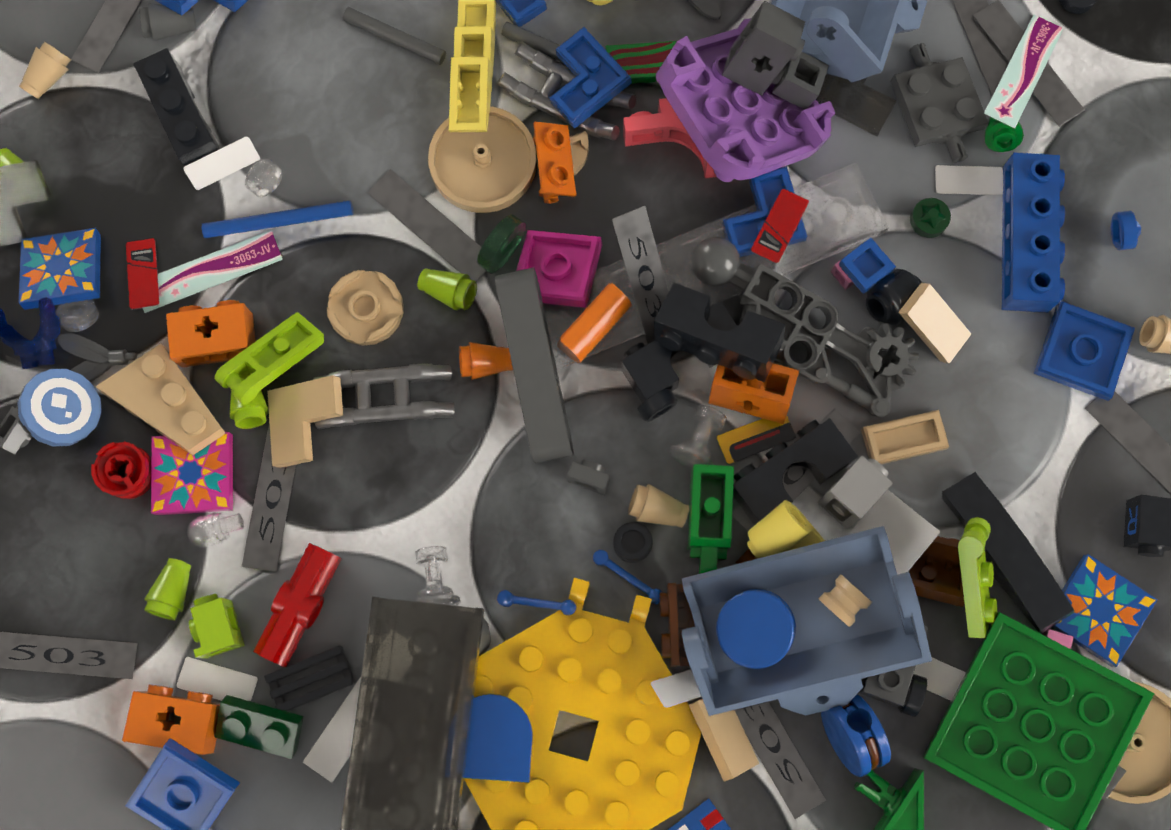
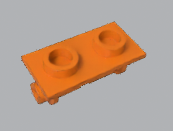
[533,121,576,204]

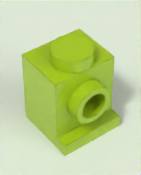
[189,594,245,659]

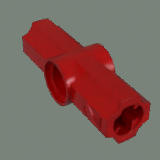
[253,543,342,667]

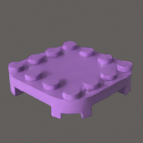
[656,18,835,182]

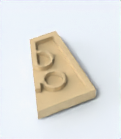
[95,343,226,456]

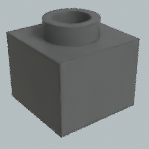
[772,52,829,110]

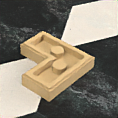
[267,375,343,468]

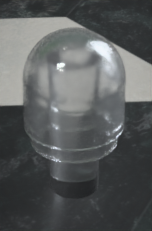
[187,512,244,548]

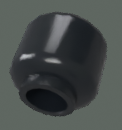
[866,269,922,326]

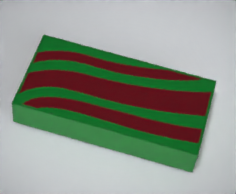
[605,41,677,84]

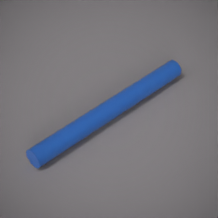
[202,200,354,238]

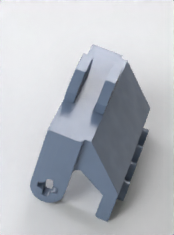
[771,0,927,83]
[682,526,932,716]

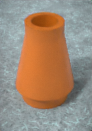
[459,342,513,380]

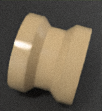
[818,574,872,627]

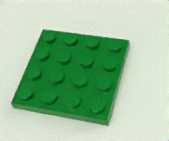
[923,612,1155,830]

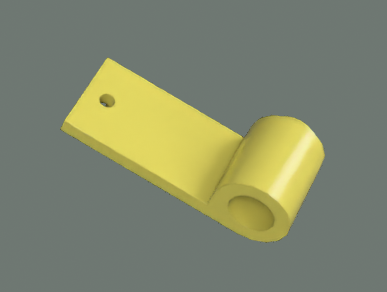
[747,500,825,558]

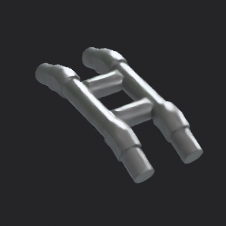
[497,41,637,140]
[313,364,454,429]

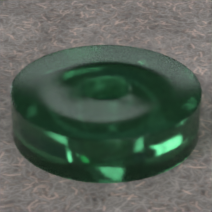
[477,214,526,274]

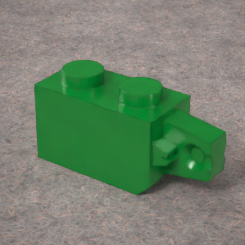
[687,464,734,574]

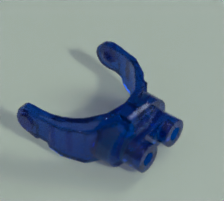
[0,297,60,369]

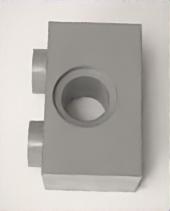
[817,456,893,529]

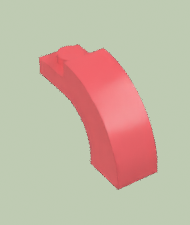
[623,98,716,178]

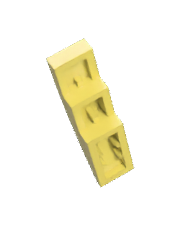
[449,0,496,132]

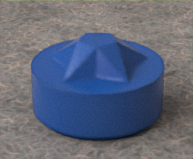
[1111,211,1141,250]

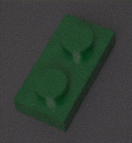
[215,695,304,759]

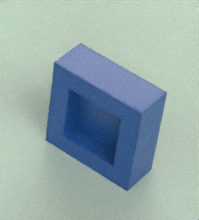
[839,237,896,294]

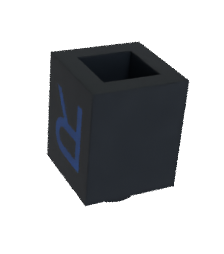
[1123,494,1171,557]

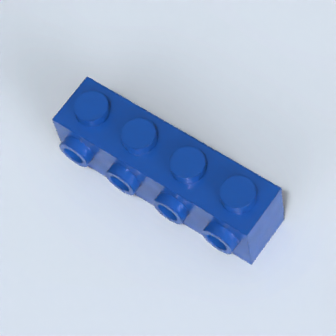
[1002,152,1065,313]

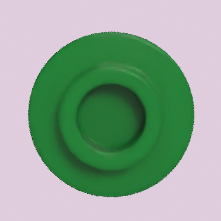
[984,117,1024,152]

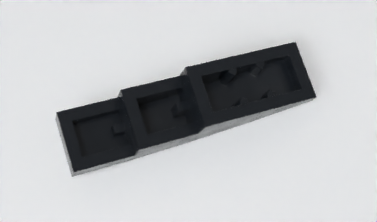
[942,472,1074,634]

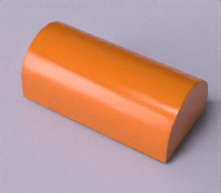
[557,283,632,363]

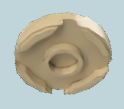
[327,270,404,346]

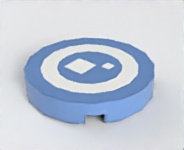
[18,369,101,447]

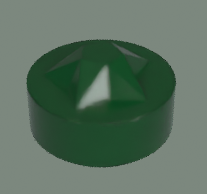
[910,198,951,238]

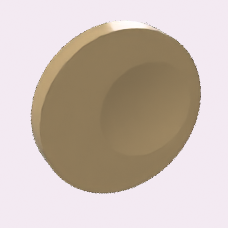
[428,106,537,213]
[1108,682,1171,804]

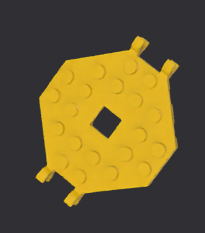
[445,578,701,830]

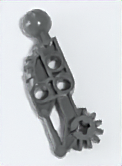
[691,237,919,417]

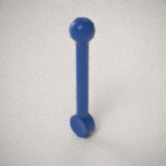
[593,550,663,604]
[497,590,576,615]

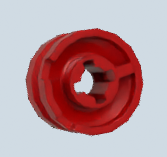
[91,441,152,499]

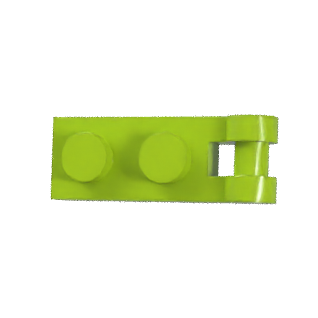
[214,312,324,405]
[958,517,997,638]

